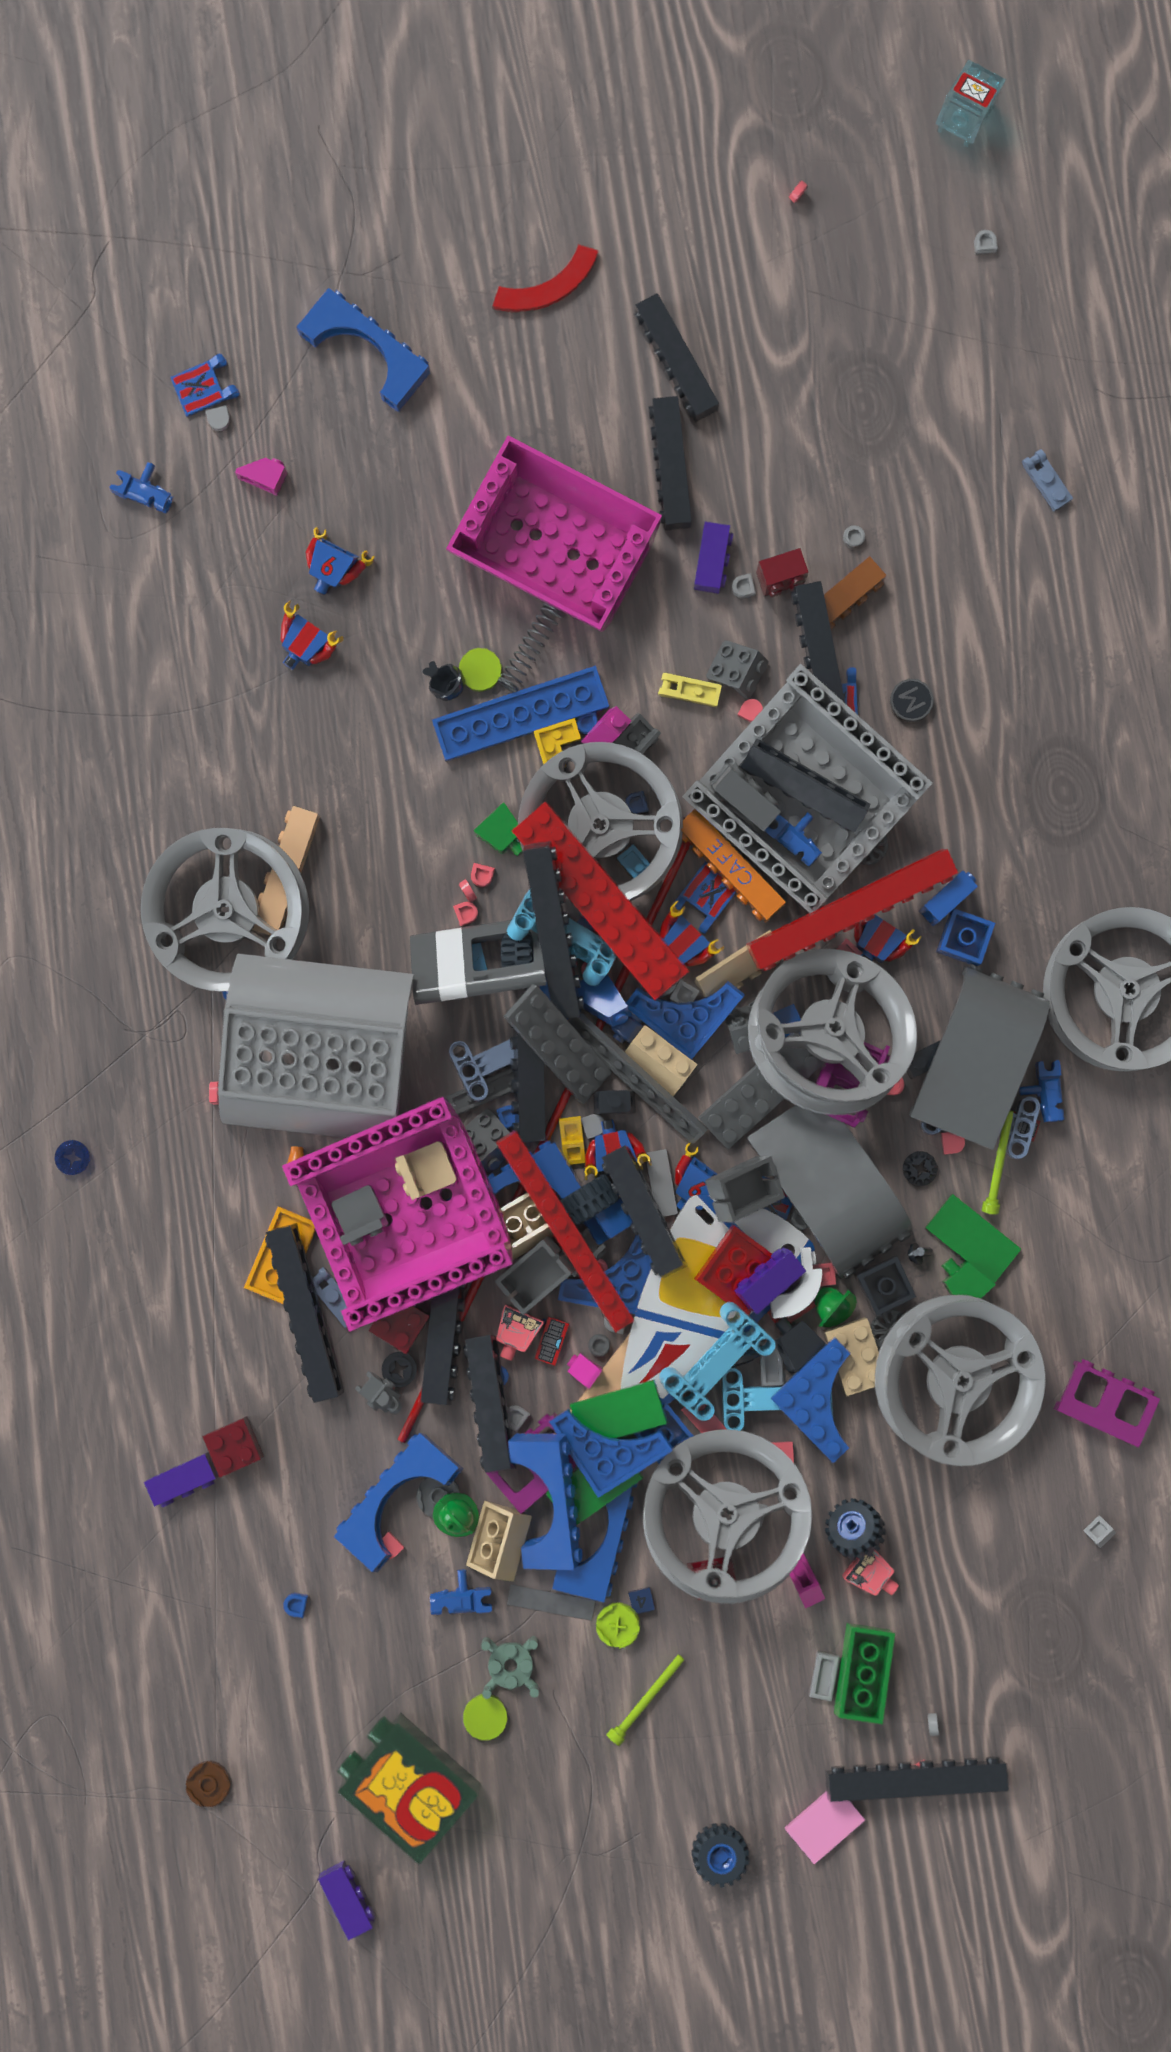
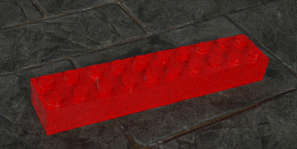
[512,802,690,1000]

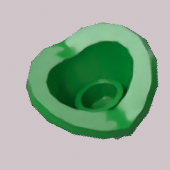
[815,1287,857,1328]
[433,1493,479,1537]

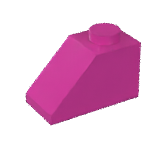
[235,458,288,496]
[581,706,631,744]
[567,1352,602,1389]
[790,1553,825,1609]

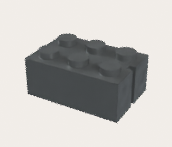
[710,762,781,832]
[705,1156,785,1222]
[494,1235,575,1315]

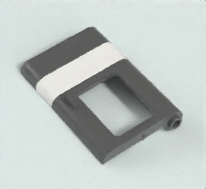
[410,920,547,1005]

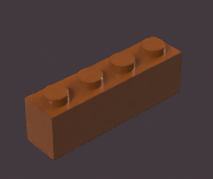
[824,556,887,630]

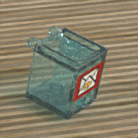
[935,59,1006,147]

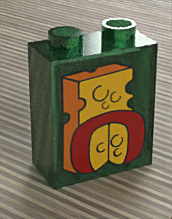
[336,1713,481,1865]

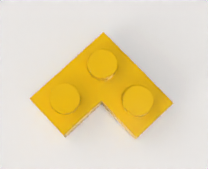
[533,718,581,767]

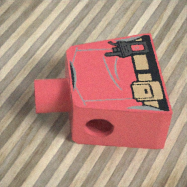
[496,1305,545,1361]
[842,1550,899,1596]

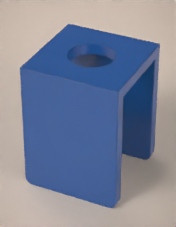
[584,1198,633,1245]

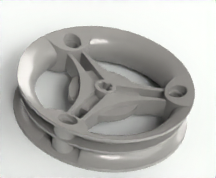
[518,742,683,901]
[141,828,309,991]
[1043,907,1171,1072]
[748,949,917,1115]
[875,1295,1045,1466]
[643,1429,812,1604]

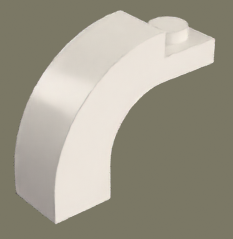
[770,1247,822,1318]

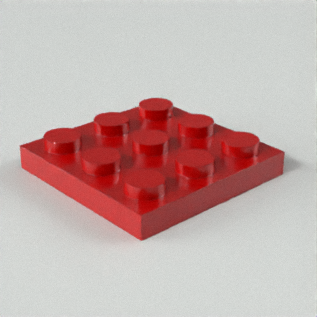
[694,1225,772,1315]

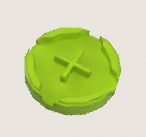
[459,648,502,692]
[596,1602,640,1648]
[463,1694,507,1740]

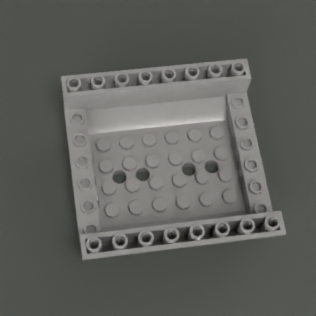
[682,664,932,913]
[218,954,414,1138]

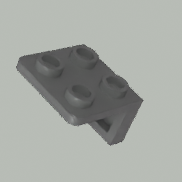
[706,641,769,699]
[725,1002,773,1054]
[465,1109,510,1174]
[332,1185,389,1246]

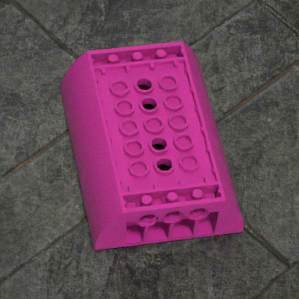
[446,435,662,632]

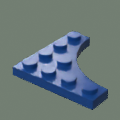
[626,981,745,1060]
[558,1235,652,1314]
[771,1337,851,1463]
[549,1409,673,1498]

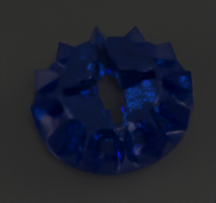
[55,1140,90,1175]

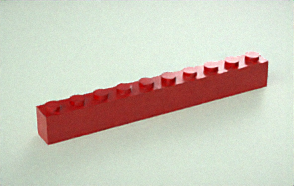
[746,849,958,971]
[495,1131,635,1332]

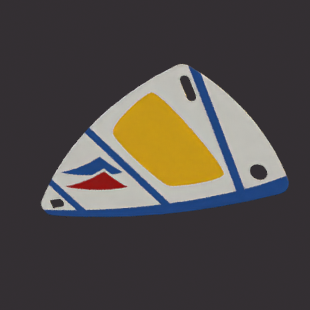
[621,1195,815,1405]

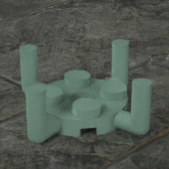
[481,1636,539,1699]

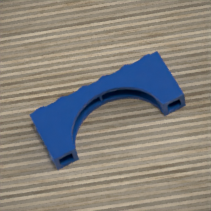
[297,288,430,412]
[446,1140,582,1201]
[334,1433,464,1572]
[508,1434,582,1570]
[552,1482,638,1602]

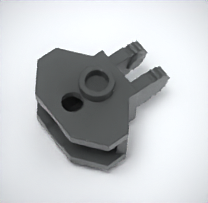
[355,1371,402,1415]

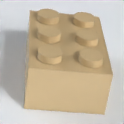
[823,1317,879,1396]

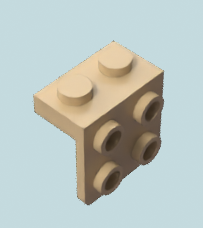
[395,1141,457,1200]

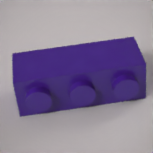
[693,521,733,594]
[734,1247,806,1315]
[144,1452,219,1508]
[318,1861,375,1941]

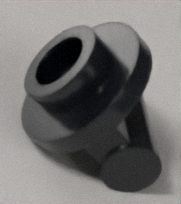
[908,1243,933,1265]

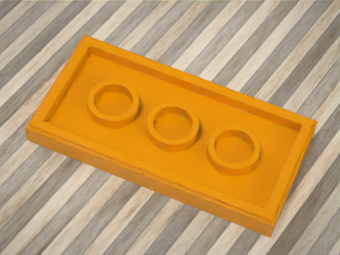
[244,1206,316,1304]

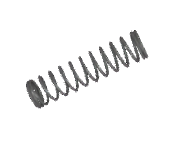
[498,602,564,692]

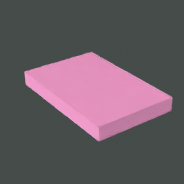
[785,1791,865,1864]

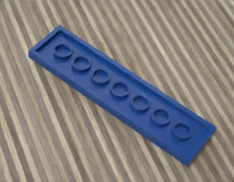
[432,666,609,762]

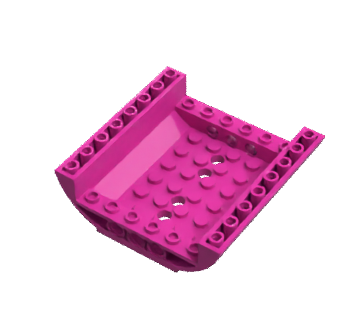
[282,1097,513,1332]

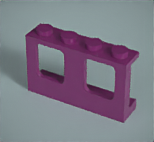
[816,1042,890,1128]
[1053,1359,1160,1448]
[486,1412,577,1514]

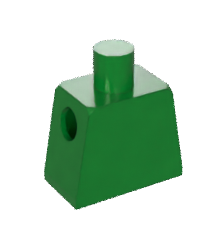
[473,802,523,857]
[941,1258,996,1299]

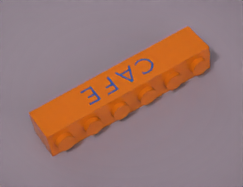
[680,809,786,923]

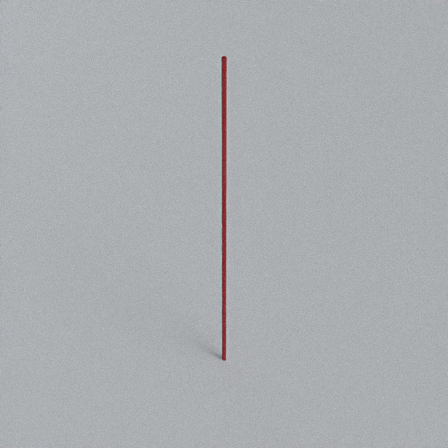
[398,841,691,1443]

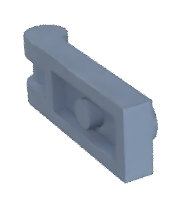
[1022,449,1073,512]
[312,1267,347,1328]

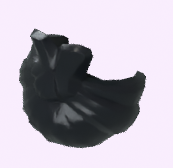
[422,661,465,701]

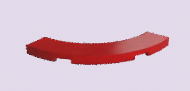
[492,244,599,312]

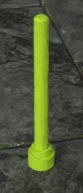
[982,1110,1014,1214]
[606,1655,684,1747]

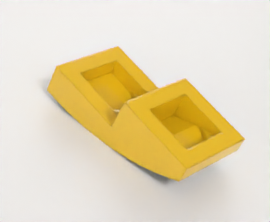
[559,1116,585,1165]

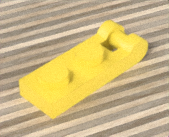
[658,673,722,708]

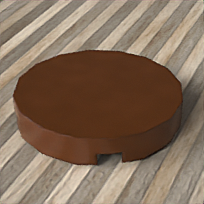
[186,1761,231,1807]

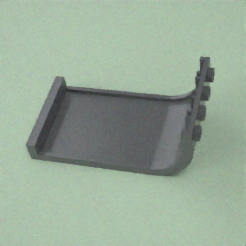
[909,964,1050,1150]
[747,1105,913,1279]

